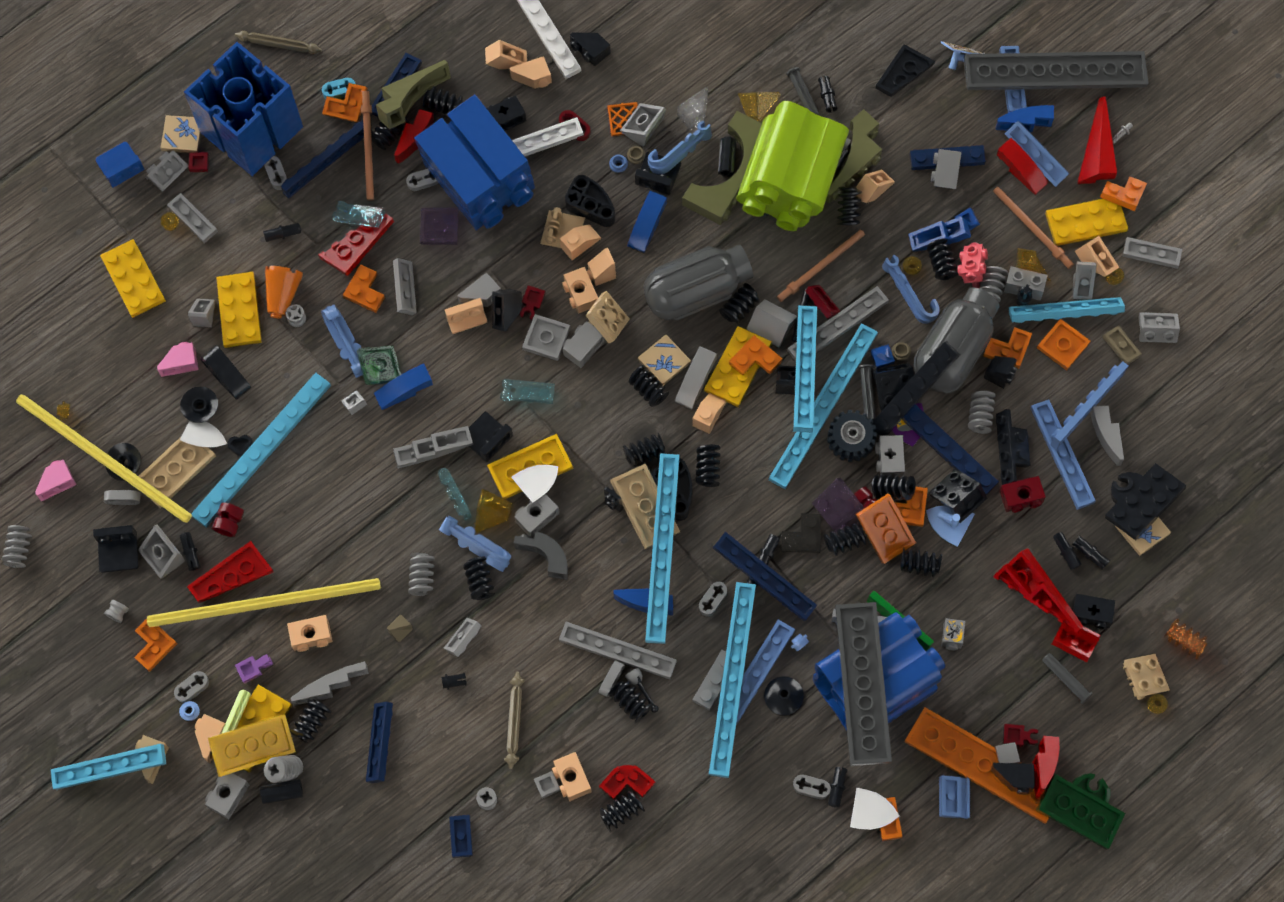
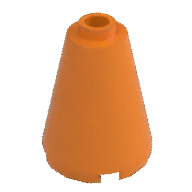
[265,266,303,319]

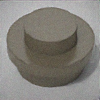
[627,146,645,164]
[892,342,911,361]

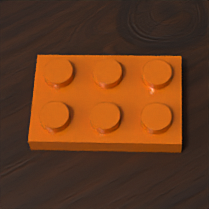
[856,494,916,564]

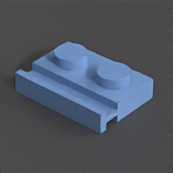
[939,775,970,819]

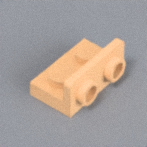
[445,298,487,334]

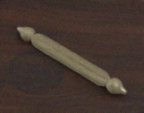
[235,31,322,54]
[504,672,525,769]

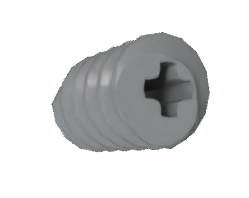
[979,266,1008,302]
[968,391,996,434]
[1,525,32,568]
[408,553,435,596]
[264,755,303,783]

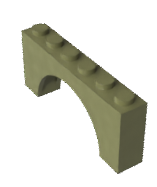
[682,111,762,225]

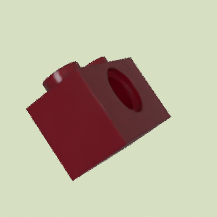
[999,476,1046,513]

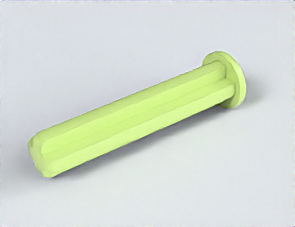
[222,690,251,733]

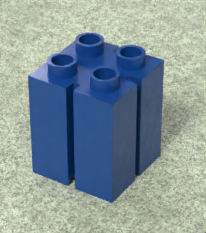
[184,42,303,176]
[414,94,535,230]

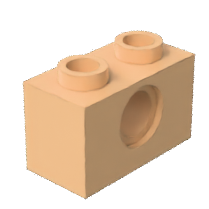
[562,267,598,314]
[287,615,333,652]
[552,752,591,802]

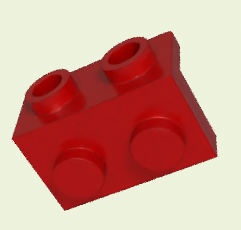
[1052,623,1101,662]

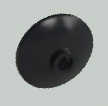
[180,386,218,423]
[105,443,141,481]
[764,676,804,716]

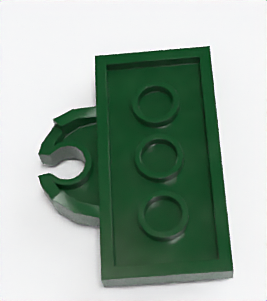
[1036,773,1126,850]

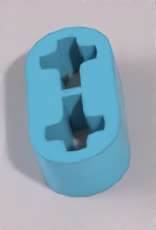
[322,78,356,99]

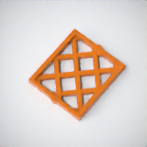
[607,102,638,136]

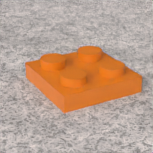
[1037,319,1091,371]

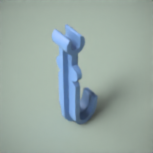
[648,121,712,175]
[882,255,939,324]
[321,304,364,378]
[439,516,511,572]

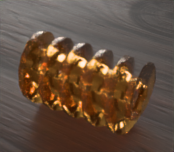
[1164,619,1208,660]

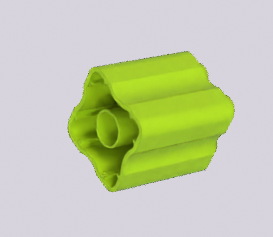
[736,101,849,231]

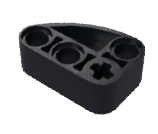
[565,175,615,227]
[200,345,252,400]
[652,458,692,521]

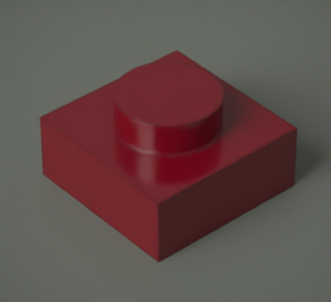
[189,152,209,173]

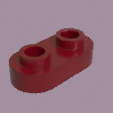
[559,110,590,141]

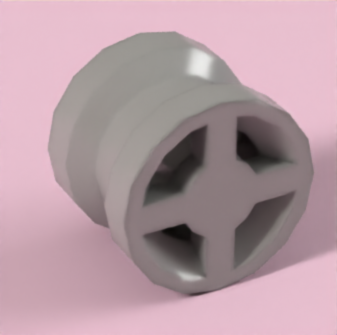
[286,304,306,327]
[104,600,129,623]
[476,787,497,810]

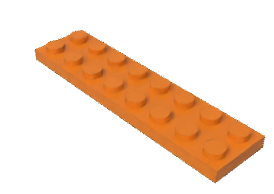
[905,707,1049,824]

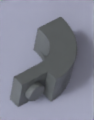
[514,532,568,580]

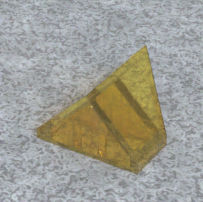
[738,92,781,121]
[1015,248,1051,281]
[475,489,512,534]

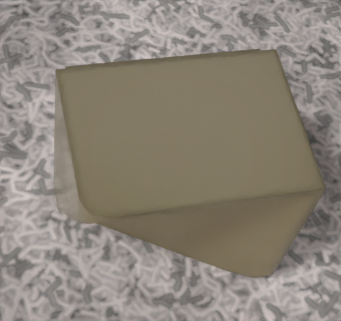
[387,615,413,642]

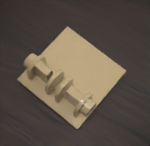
[540,207,585,248]
[1123,654,1170,700]

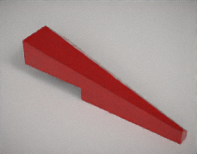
[1077,96,1117,184]
[993,548,1084,633]

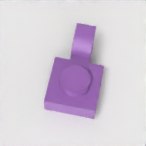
[235,654,273,684]

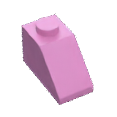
[157,342,199,377]
[35,460,76,501]

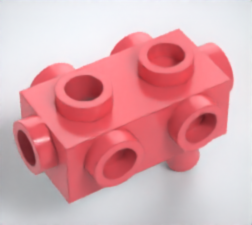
[958,242,988,288]

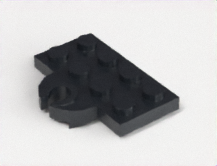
[1105,463,1186,541]

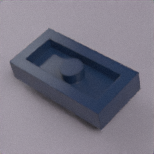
[449,815,473,858]

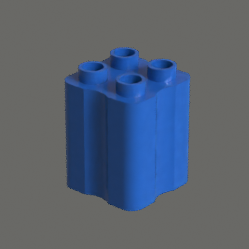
[813,612,945,731]

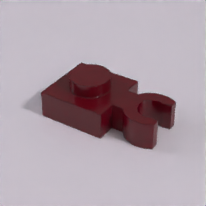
[520,285,546,321]
[1003,724,1038,747]

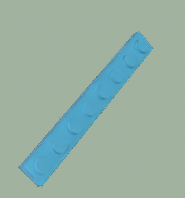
[793,305,817,433]

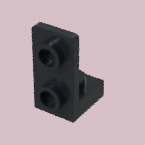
[604,486,624,512]

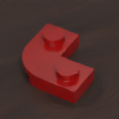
[599,765,656,800]

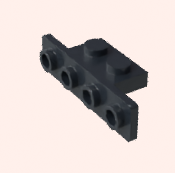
[996,409,1031,485]

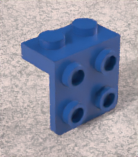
[96,142,145,188]

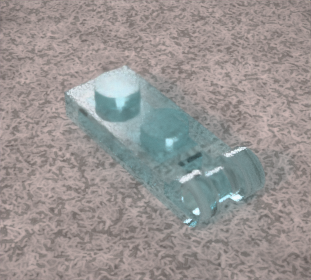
[331,201,386,227]
[500,379,555,404]
[438,468,472,521]

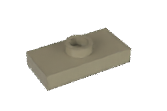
[1103,325,1142,365]

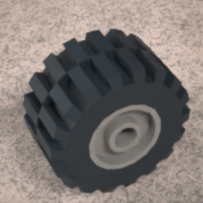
[827,410,877,462]

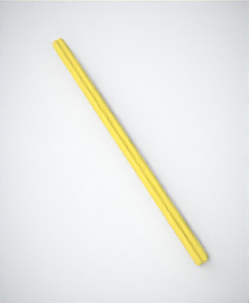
[16,394,192,523]
[147,578,381,627]

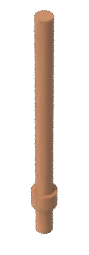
[361,91,374,201]
[993,187,1074,269]
[777,230,865,302]

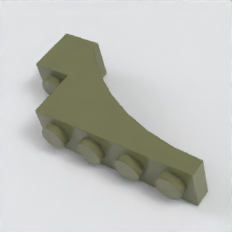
[376,60,451,129]
[826,109,882,203]

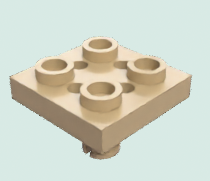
[585,291,630,343]

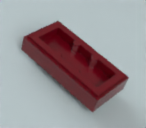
[805,285,840,319]

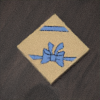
[161,115,201,153]
[638,335,691,386]
[1115,517,1171,556]

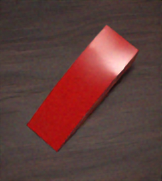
[394,109,434,164]
[997,138,1049,195]
[1032,736,1060,798]

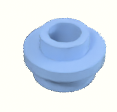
[791,634,809,651]
[179,701,200,721]

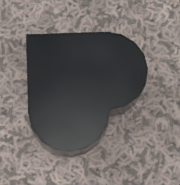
[227,435,253,458]

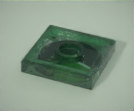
[356,345,401,385]

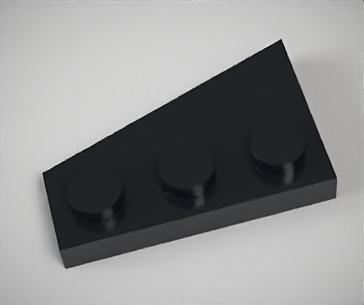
[875,44,935,97]

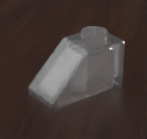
[677,87,709,131]

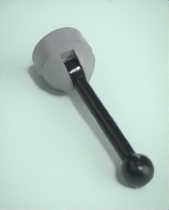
[625,668,659,713]

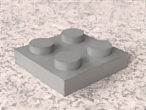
[522,314,571,361]

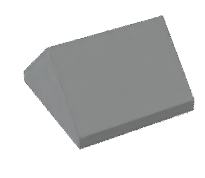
[620,103,666,147]
[746,299,797,348]
[138,524,185,579]

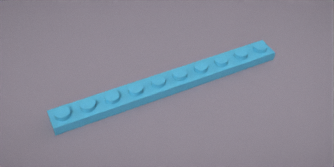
[769,323,878,489]
[191,373,331,528]
[645,453,679,644]
[709,582,756,778]

